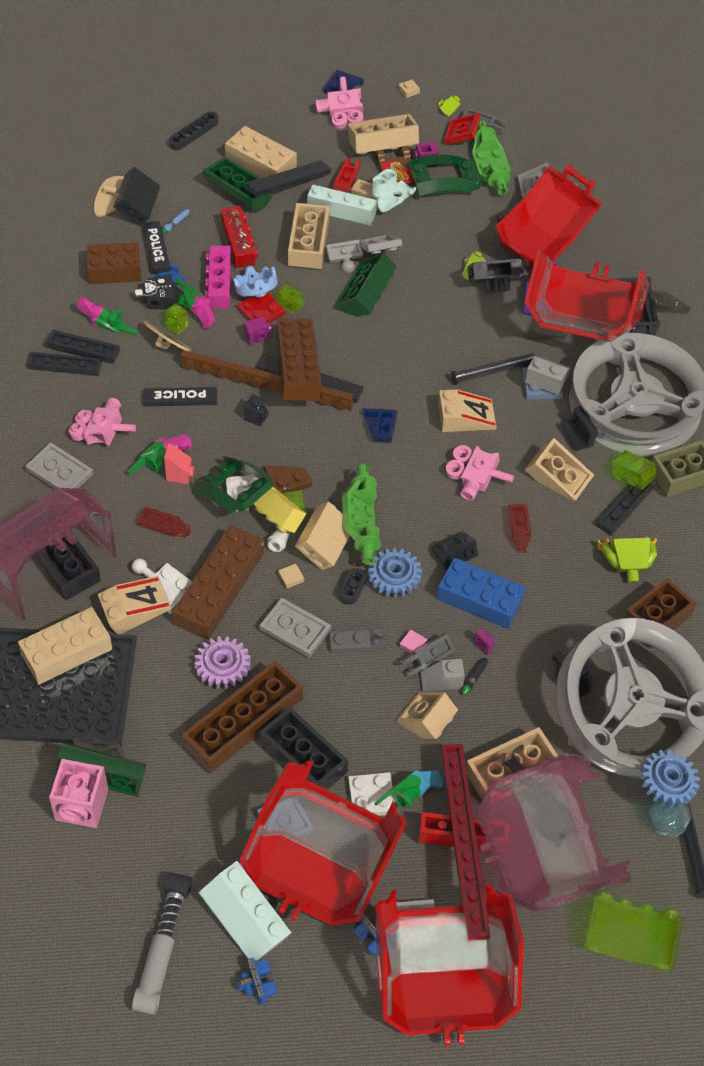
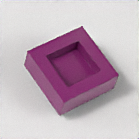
[474,628,495,656]

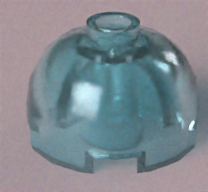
[647,798,691,838]

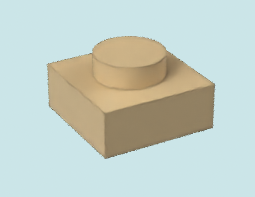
[398,80,420,98]

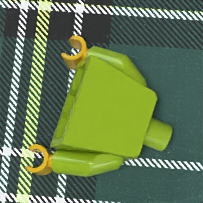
[597,537,657,583]

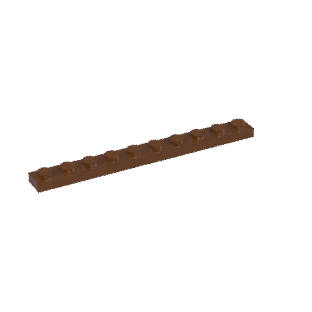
[180,350,354,411]

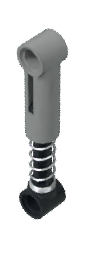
[132,872,192,1015]

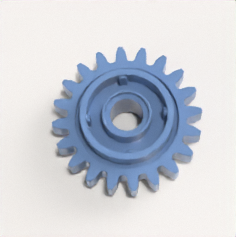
[368,548,422,597]
[640,749,700,808]

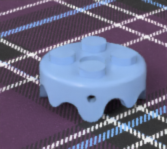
[233,266,278,297]

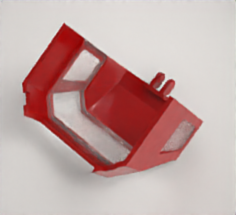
[524,249,649,342]
[240,760,407,926]
[375,883,524,1046]

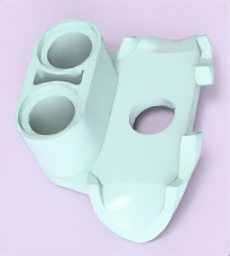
[372,169,417,212]

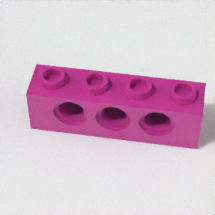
[205,246,231,308]

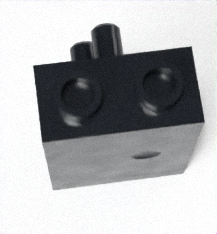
[113,167,160,226]
[467,259,524,293]

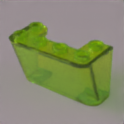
[583,892,684,971]

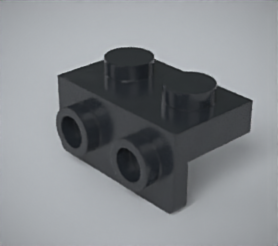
[561,406,598,451]
[431,532,478,570]

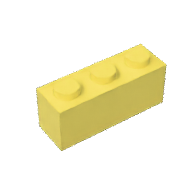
[254,487,306,533]

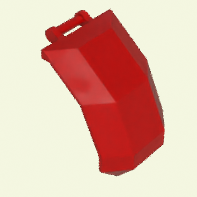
[494,164,603,267]

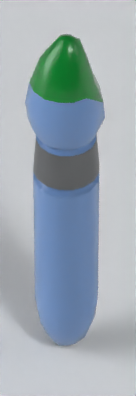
[162,209,190,233]

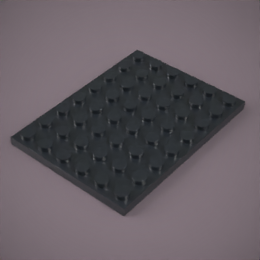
[0,627,137,747]

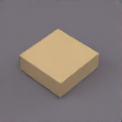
[278,563,304,589]

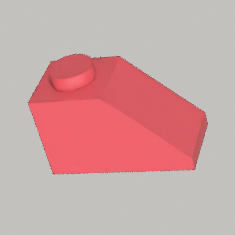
[164,444,195,484]

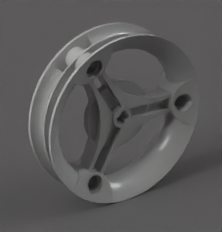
[569,333,704,456]
[555,618,704,777]

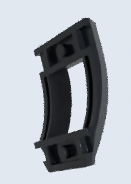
[610,277,661,336]

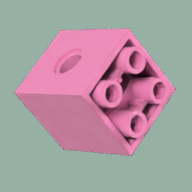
[49,759,108,828]

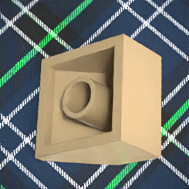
[396,692,458,740]

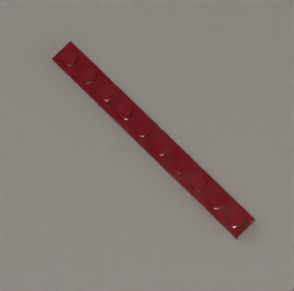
[441,744,490,941]

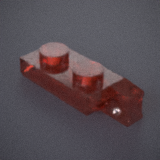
[508,504,532,552]
[137,507,191,538]

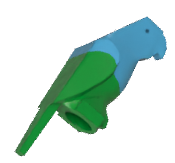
[374,770,443,808]

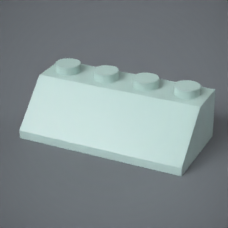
[307,185,378,226]
[199,861,291,962]

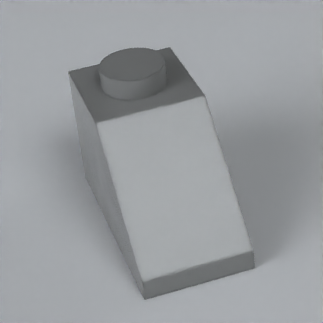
[420,659,465,691]

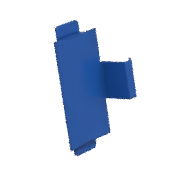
[156,264,186,284]

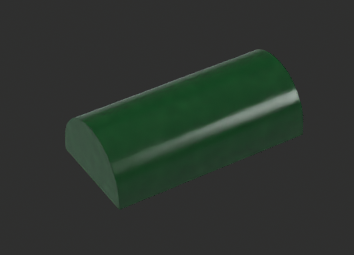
[203,156,274,211]
[56,742,147,797]

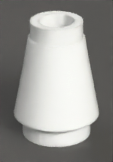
[268,529,290,552]

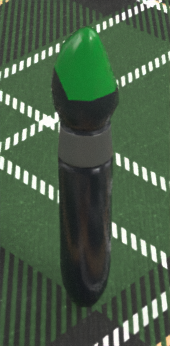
[462,658,488,695]

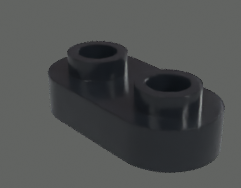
[339,568,366,604]

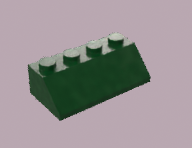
[334,252,397,317]

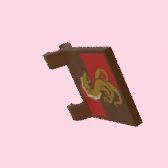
[376,146,415,186]

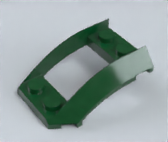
[408,155,482,198]
[193,456,273,514]

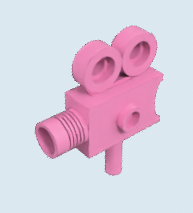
[316,77,364,129]
[69,398,136,446]
[446,445,514,501]

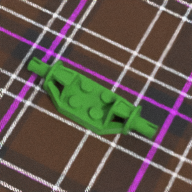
[472,121,511,195]
[342,464,382,565]

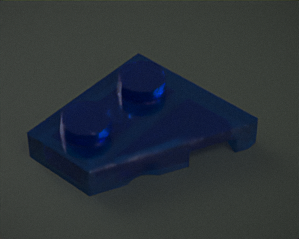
[323,70,364,95]
[363,408,398,443]

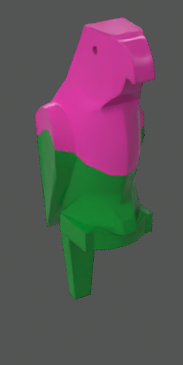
[174,278,215,329]
[77,296,138,335]
[127,434,192,475]

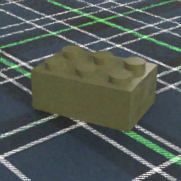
[650,440,704,497]

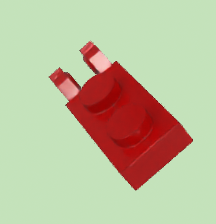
[333,158,361,193]

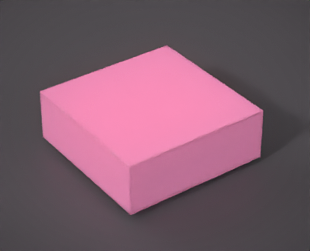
[400,630,427,654]

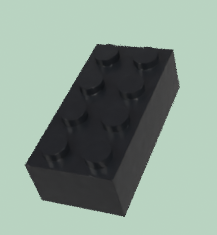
[25,515,101,600]
[259,707,348,790]

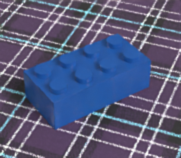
[437,558,526,630]

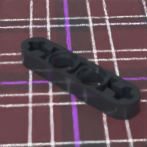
[169,111,218,151]

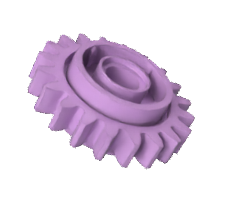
[195,636,251,689]

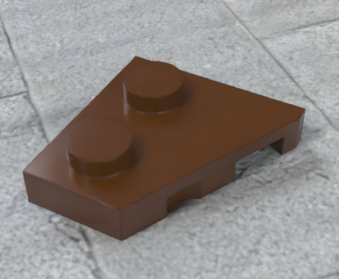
[264,465,312,495]

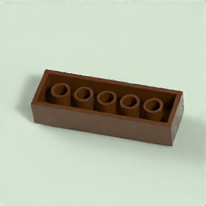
[276,318,321,401]
[172,525,264,640]
[182,661,303,774]

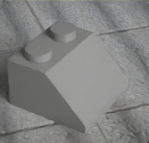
[525,356,572,395]

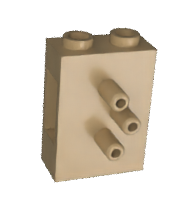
[295,501,350,570]

